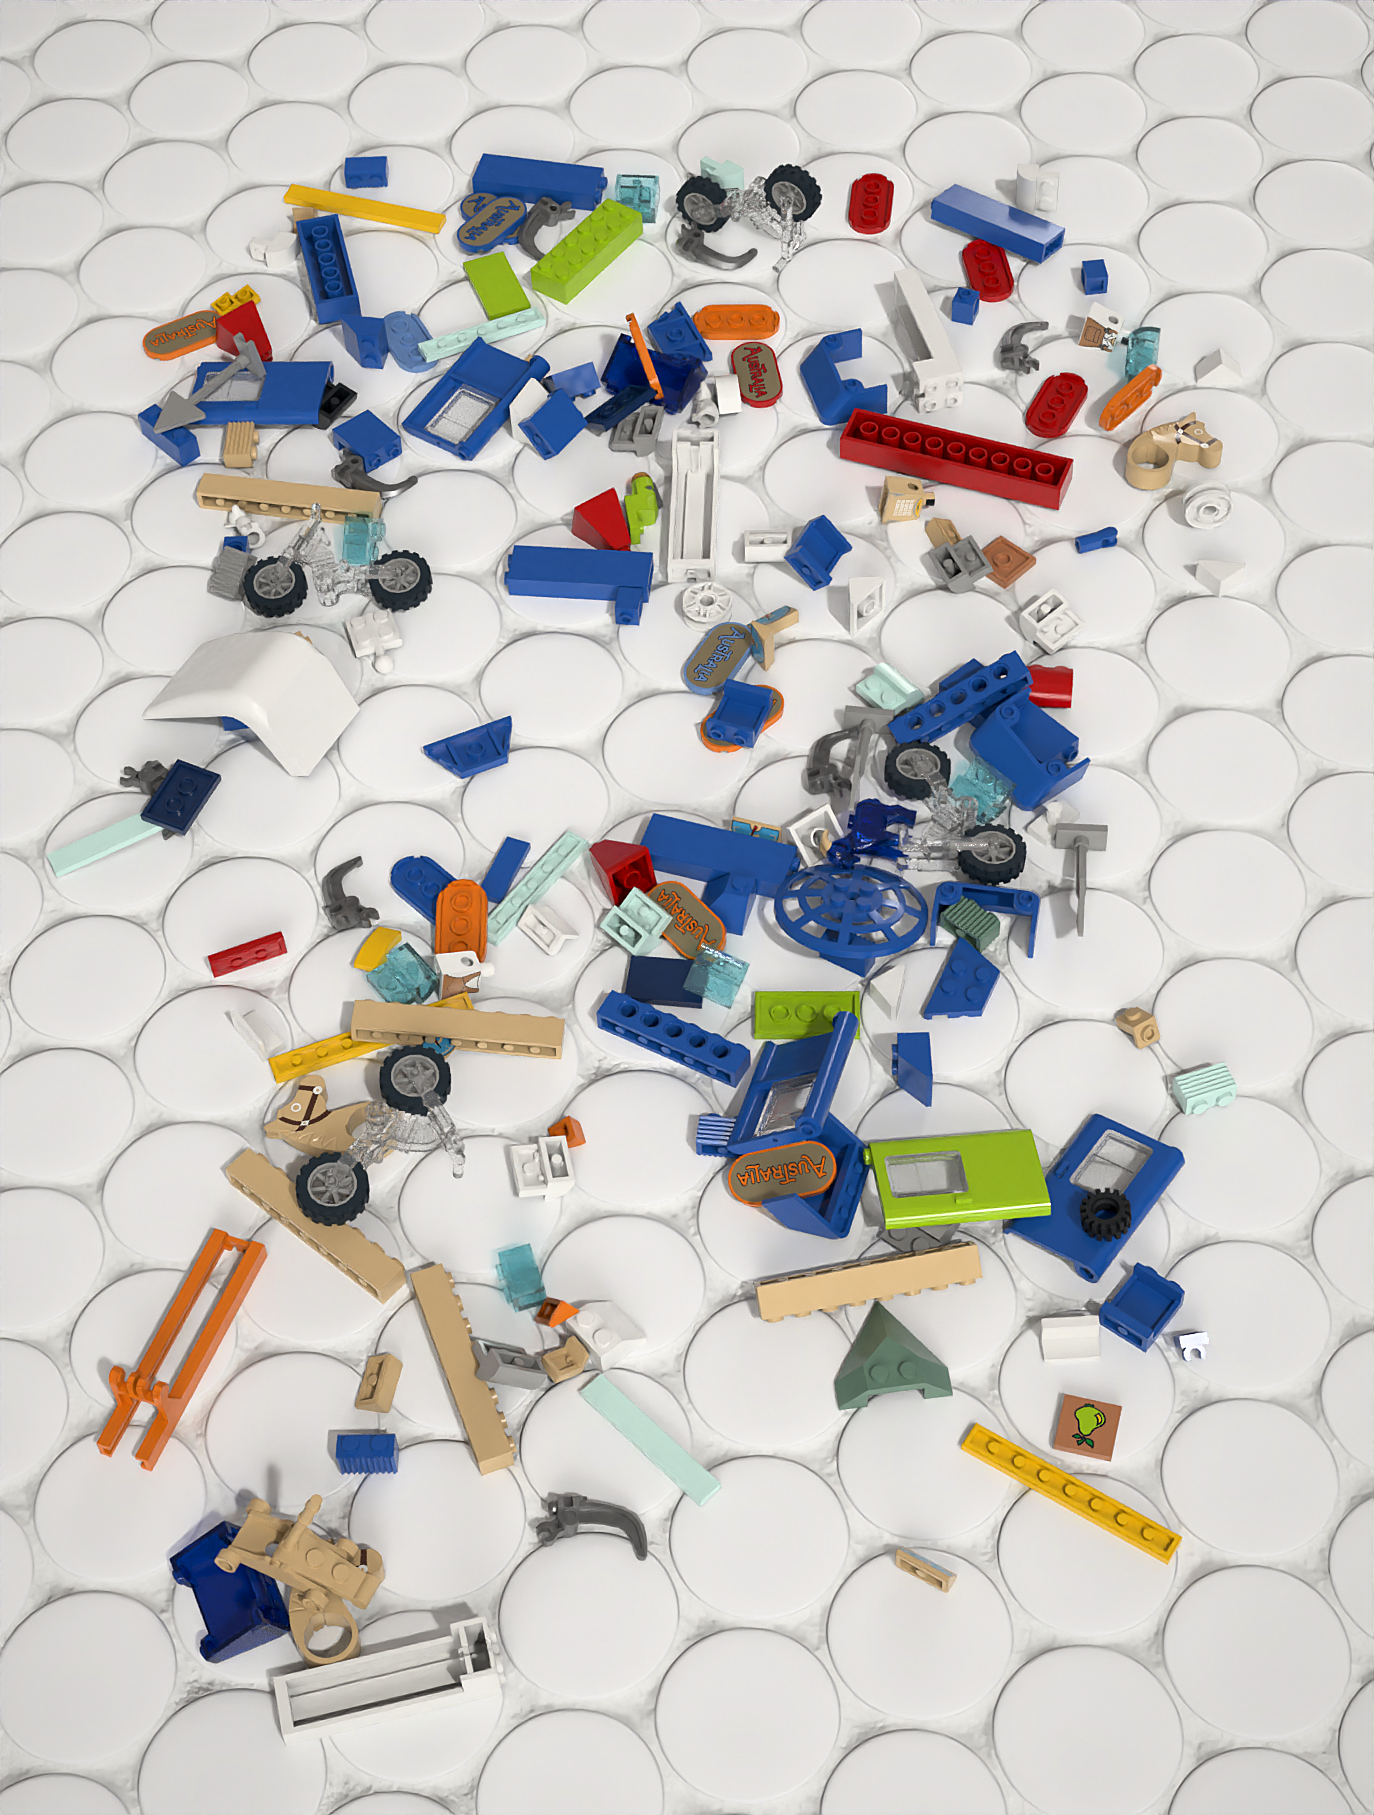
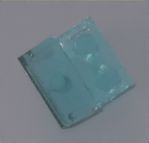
[1125,327,1161,384]
[945,756,1017,824]
[366,942,438,1005]
[682,942,750,1009]

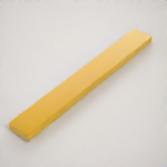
[284,184,447,234]
[268,992,474,1084]
[961,1423,1183,1565]

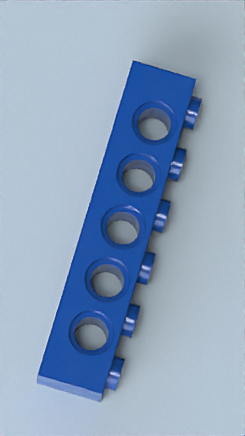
[887,650,1034,746]
[596,990,751,1088]

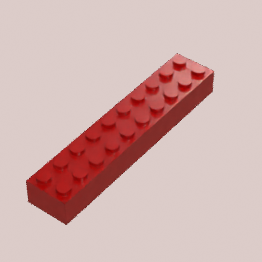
[840,408,1074,510]

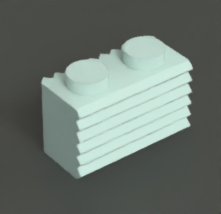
[1172,1062,1237,1115]

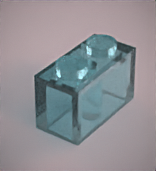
[495,1243,547,1313]

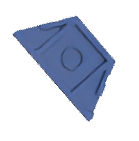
[647,301,713,361]
[423,716,512,779]
[924,937,1000,1020]

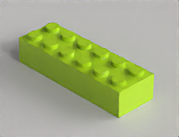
[530,198,643,305]

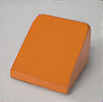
[548,1115,586,1149]

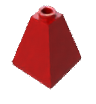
[216,300,273,361]
[571,487,631,551]
[589,839,657,907]

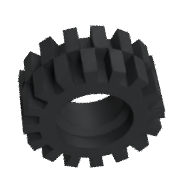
[1080,1188,1132,1242]

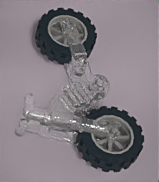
[676,164,822,273]
[243,503,433,617]
[884,741,1027,885]
[295,1045,466,1227]

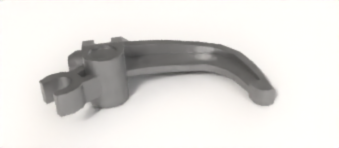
[518,197,576,261]
[676,221,758,270]
[1000,322,1049,374]
[334,450,418,498]
[806,727,858,798]
[120,760,176,840]
[322,856,380,929]
[535,1496,647,1561]

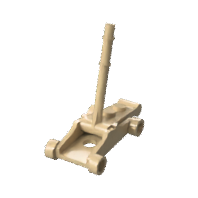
[214,1494,381,1613]

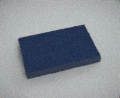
[584,384,657,432]
[140,759,222,836]
[625,955,709,1009]

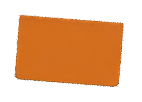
[534,1297,579,1328]

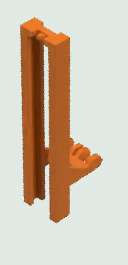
[96,1228,268,1472]

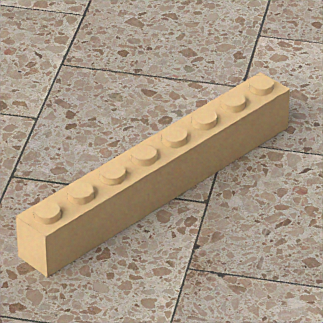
[196,473,382,528]
[350,999,565,1060]
[225,1148,406,1304]
[753,1240,983,1323]
[410,1263,517,1476]

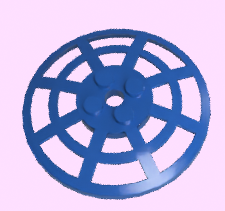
[773,863,928,959]

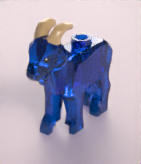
[819,798,917,870]

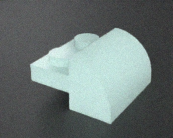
[700,156,745,208]
[856,663,925,715]
[600,887,673,956]

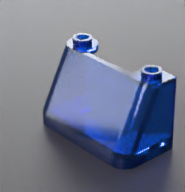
[600,333,708,415]
[169,1520,291,1664]

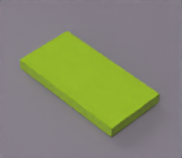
[463,251,531,321]
[754,991,860,1039]

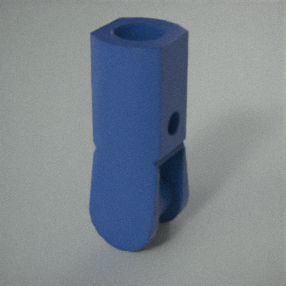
[1075,527,1118,554]

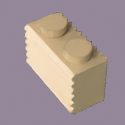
[223,421,260,468]

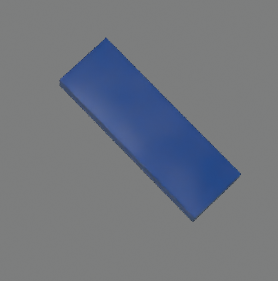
[481,836,531,904]

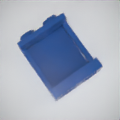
[518,388,588,460]
[332,409,402,473]
[784,515,853,591]
[706,678,773,748]
[1099,1262,1185,1353]

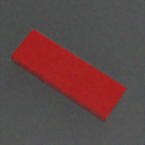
[207,931,288,978]

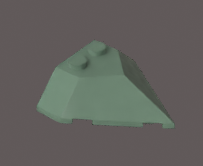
[835,1301,953,1410]

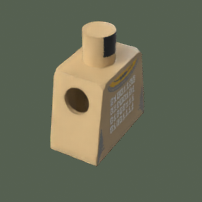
[878,476,935,524]

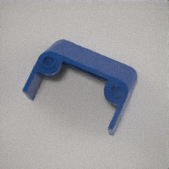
[800,328,888,426]
[969,687,1091,811]
[930,880,1041,958]
[761,1112,870,1240]

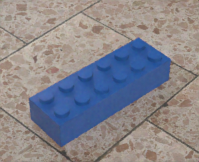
[296,214,362,324]

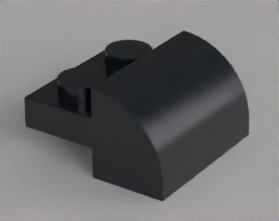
[312,381,357,430]

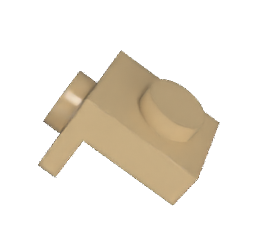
[1115,1007,1160,1049]
[540,1335,589,1384]

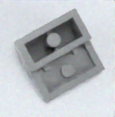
[613,406,664,457]
[928,535,994,593]
[881,1194,961,1253]
[472,1339,548,1390]

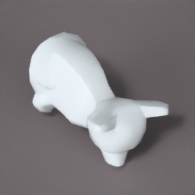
[692,381,719,429]
[224,505,265,548]

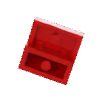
[1023,664,1073,708]

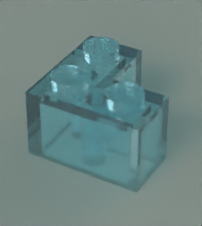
[615,174,660,224]
[342,516,386,565]

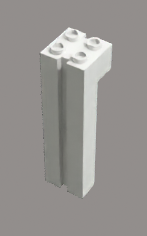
[893,267,963,414]
[667,429,720,582]
[273,1616,506,1746]

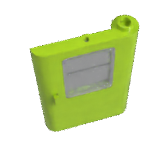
[863,1129,1051,1230]

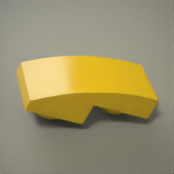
[211,284,262,315]
[354,926,402,972]

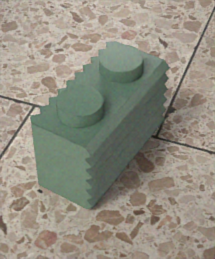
[940,895,1000,953]

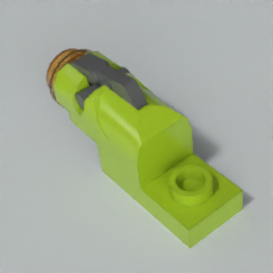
[624,472,663,545]

